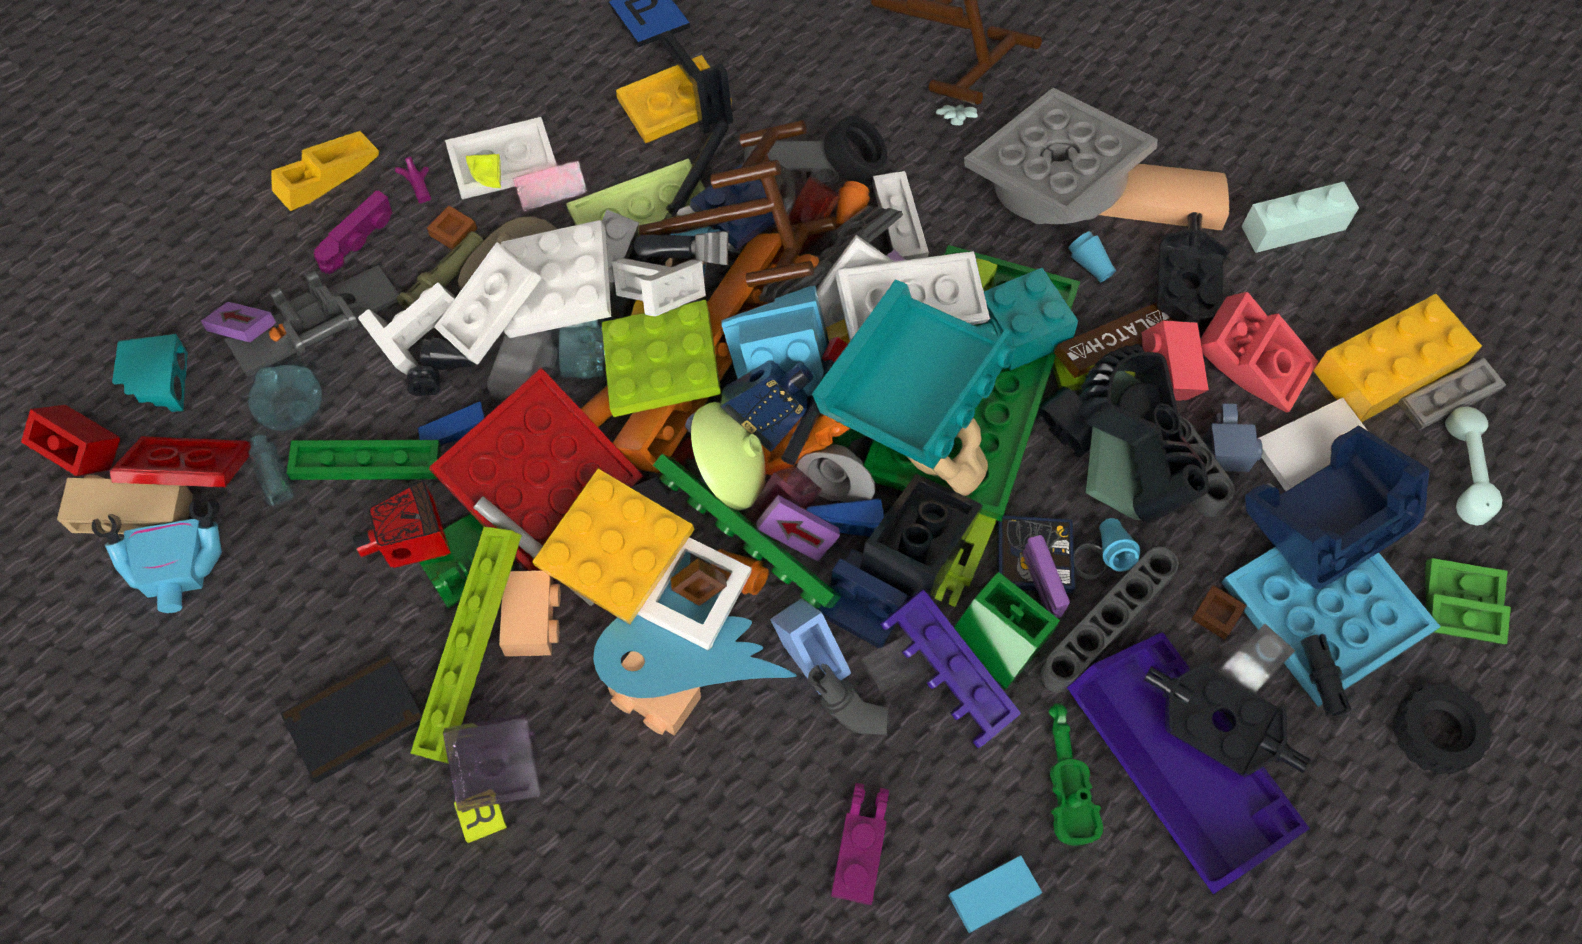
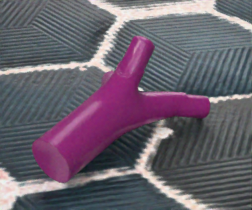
[395,157,431,204]

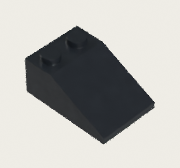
[860,474,983,599]

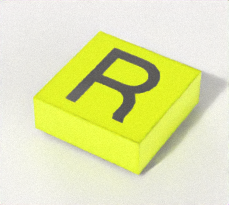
[454,787,507,843]

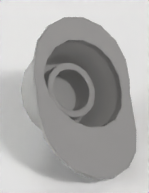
[796,444,875,502]

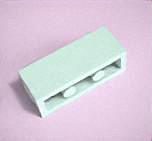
[1241,182,1359,253]

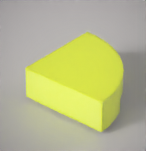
[466,154,501,188]

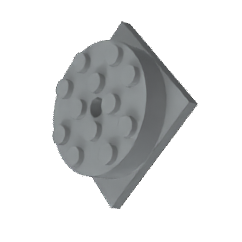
[964,88,1158,224]

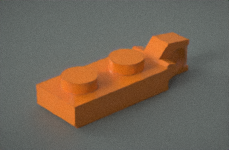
[761,414,850,475]

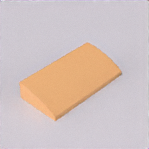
[1099,164,1229,230]

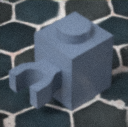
[1203,404,1262,472]

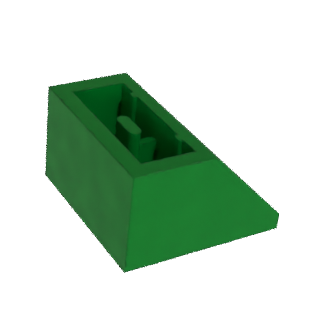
[954,572,1060,691]

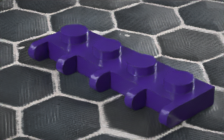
[880,589,1021,748]

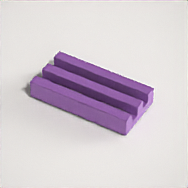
[1022,535,1070,618]

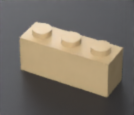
[57,475,193,534]

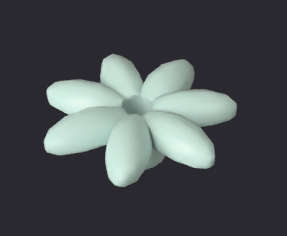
[936,104,978,125]

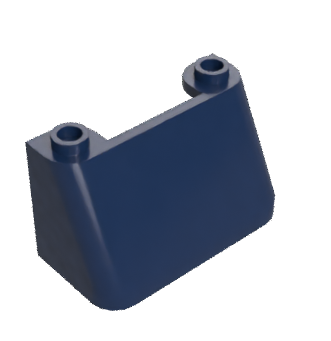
[1245,425,1429,589]

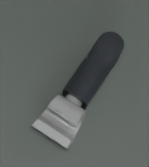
[634,231,729,265]

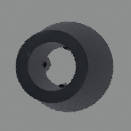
[421,336,472,370]

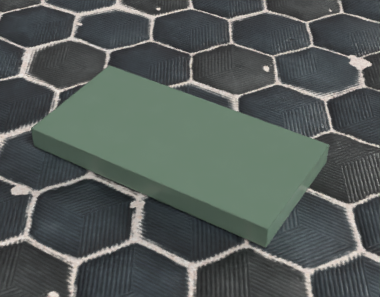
[1086,371,1143,520]

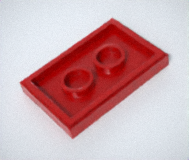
[110,436,251,487]

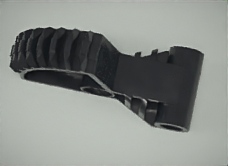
[1078,344,1209,523]

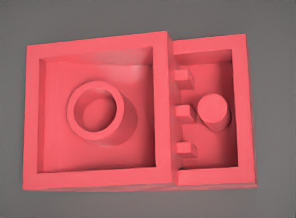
[1200,292,1319,413]

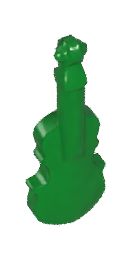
[1049,703,1103,846]

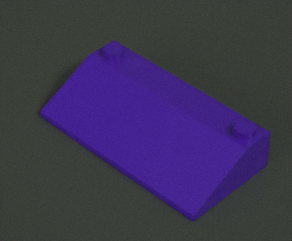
[1067,632,1310,894]

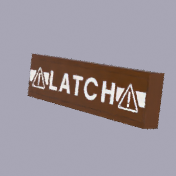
[1053,302,1173,378]

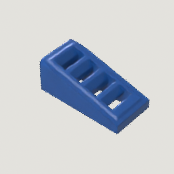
[807,499,884,537]

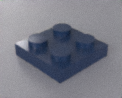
[690,164,787,250]

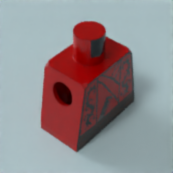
[353,479,451,568]

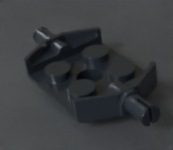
[1157,212,1230,330]
[1143,661,1311,778]

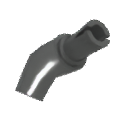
[808,664,890,736]

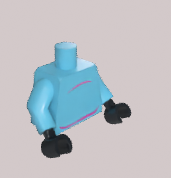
[91,499,222,613]

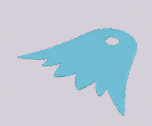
[593,551,797,698]

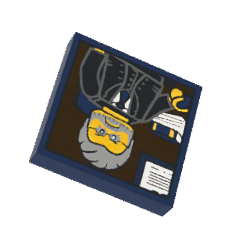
[997,516,1075,593]

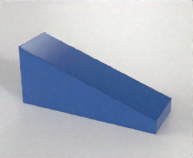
[418,401,486,445]

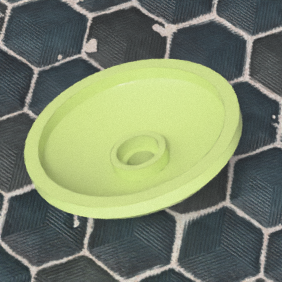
[691,402,766,510]

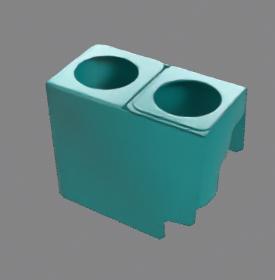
[112,334,188,412]

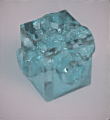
[559,326,605,379]

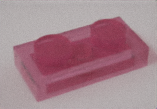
[513,160,587,211]

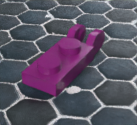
[313,190,392,275]
[831,783,889,905]

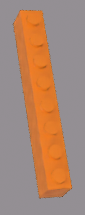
[613,233,799,473]

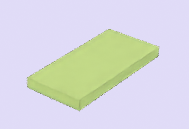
[566,158,705,236]

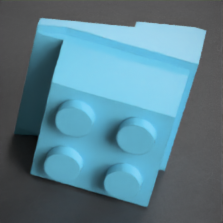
[721,285,829,397]

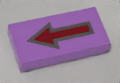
[201,302,276,342]
[756,495,840,561]

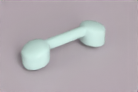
[1445,406,1502,525]

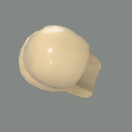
[907,418,988,496]

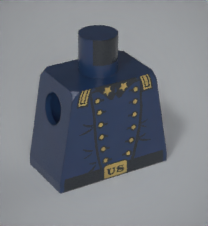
[721,361,813,452]

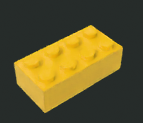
[1313,294,1482,422]

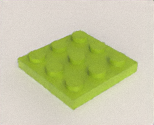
[602,300,721,417]

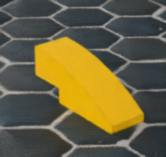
[271,131,379,211]

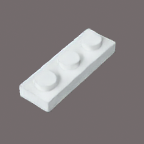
[872,171,929,260]

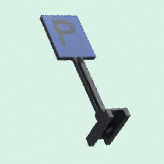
[609,0,734,134]

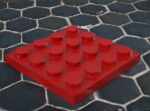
[429,368,643,571]

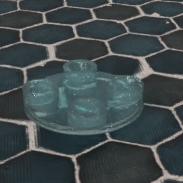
[248,365,322,431]

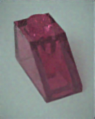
[745,466,822,542]

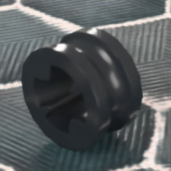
[407,366,440,397]

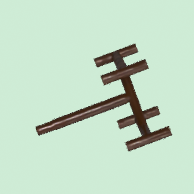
[871,0,1042,105]
[639,120,837,287]

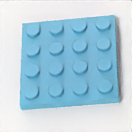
[1221,547,1440,707]

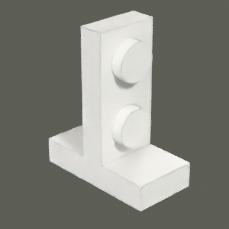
[612,258,706,316]
[358,282,455,375]

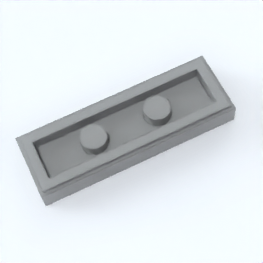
[1398,358,1506,430]

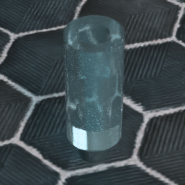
[249,435,294,506]

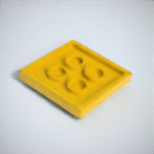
[532,469,695,625]

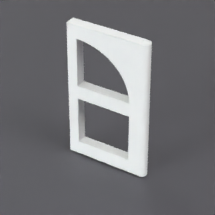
[637,537,752,650]

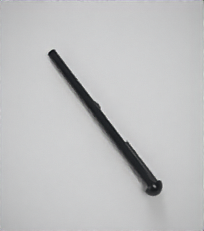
[598,120,729,331]

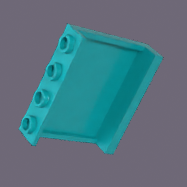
[812,279,1016,469]

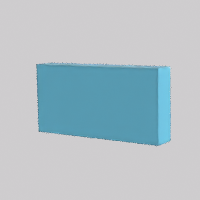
[948,856,1042,933]

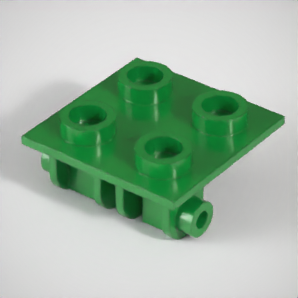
[419,514,514,608]

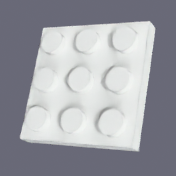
[501,220,611,338]

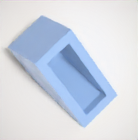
[770,599,851,695]

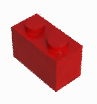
[21,405,120,476]

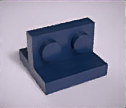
[816,549,910,650]

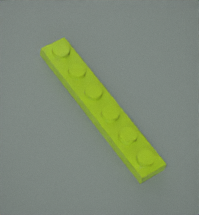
[410,527,522,764]

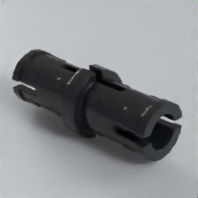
[1300,634,1352,717]

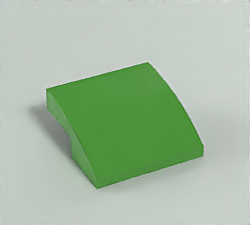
[1425,558,1511,645]

